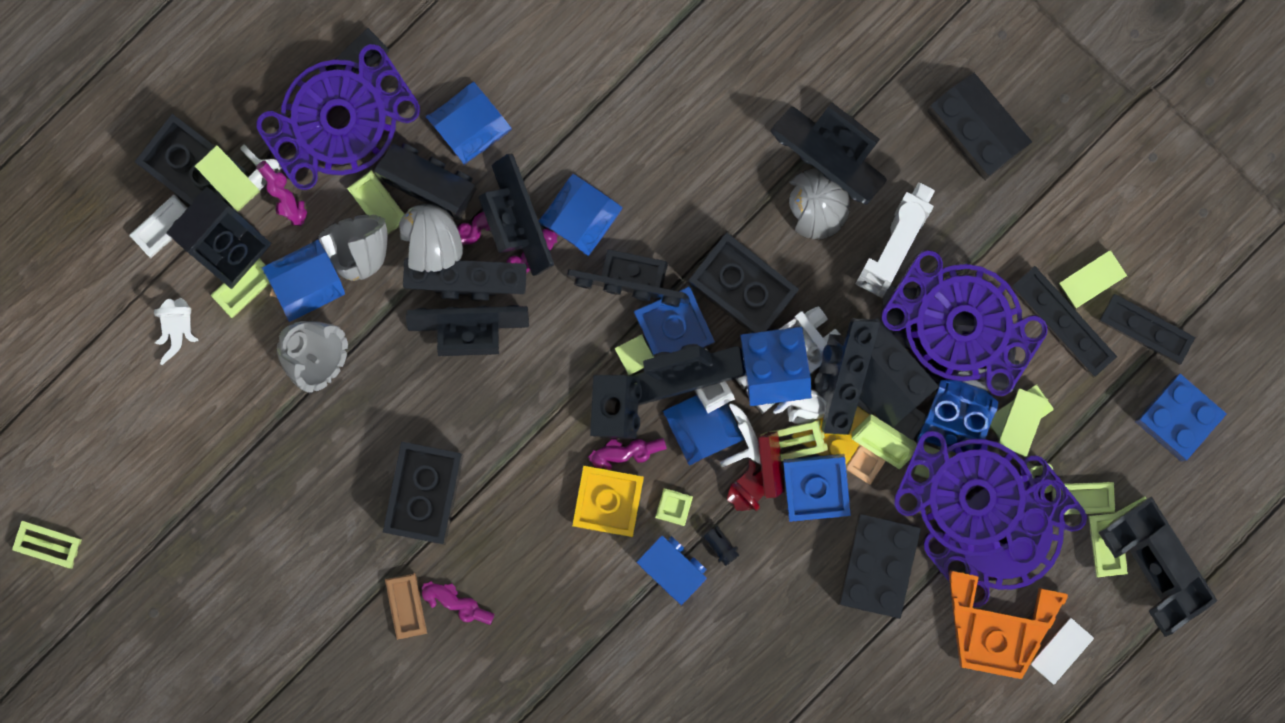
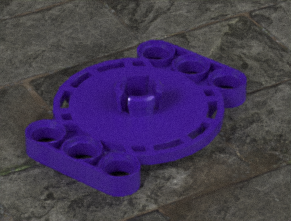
[257,44,420,190]
[881,250,1048,396]
[894,431,1061,564]
[923,456,1087,608]

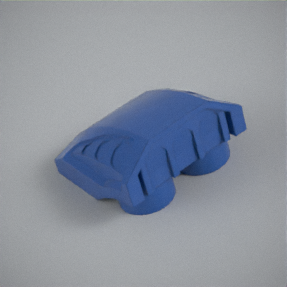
[426,82,512,165]
[538,174,623,257]
[261,240,345,322]
[917,380,998,453]
[663,395,745,466]

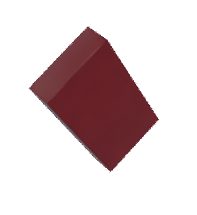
[758,431,785,498]

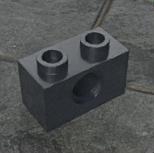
[590,375,642,439]

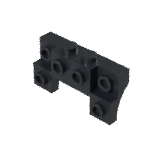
[1099,496,1218,637]

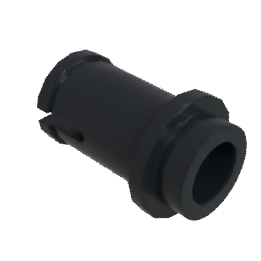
[703,526,740,566]

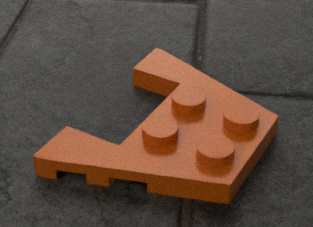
[949,570,1068,679]

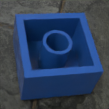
[741,327,812,406]
[1135,374,1227,462]
[636,536,707,605]

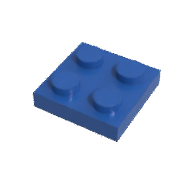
[634,287,715,355]
[783,454,851,522]

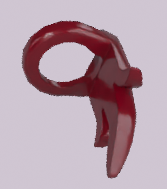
[727,459,785,512]

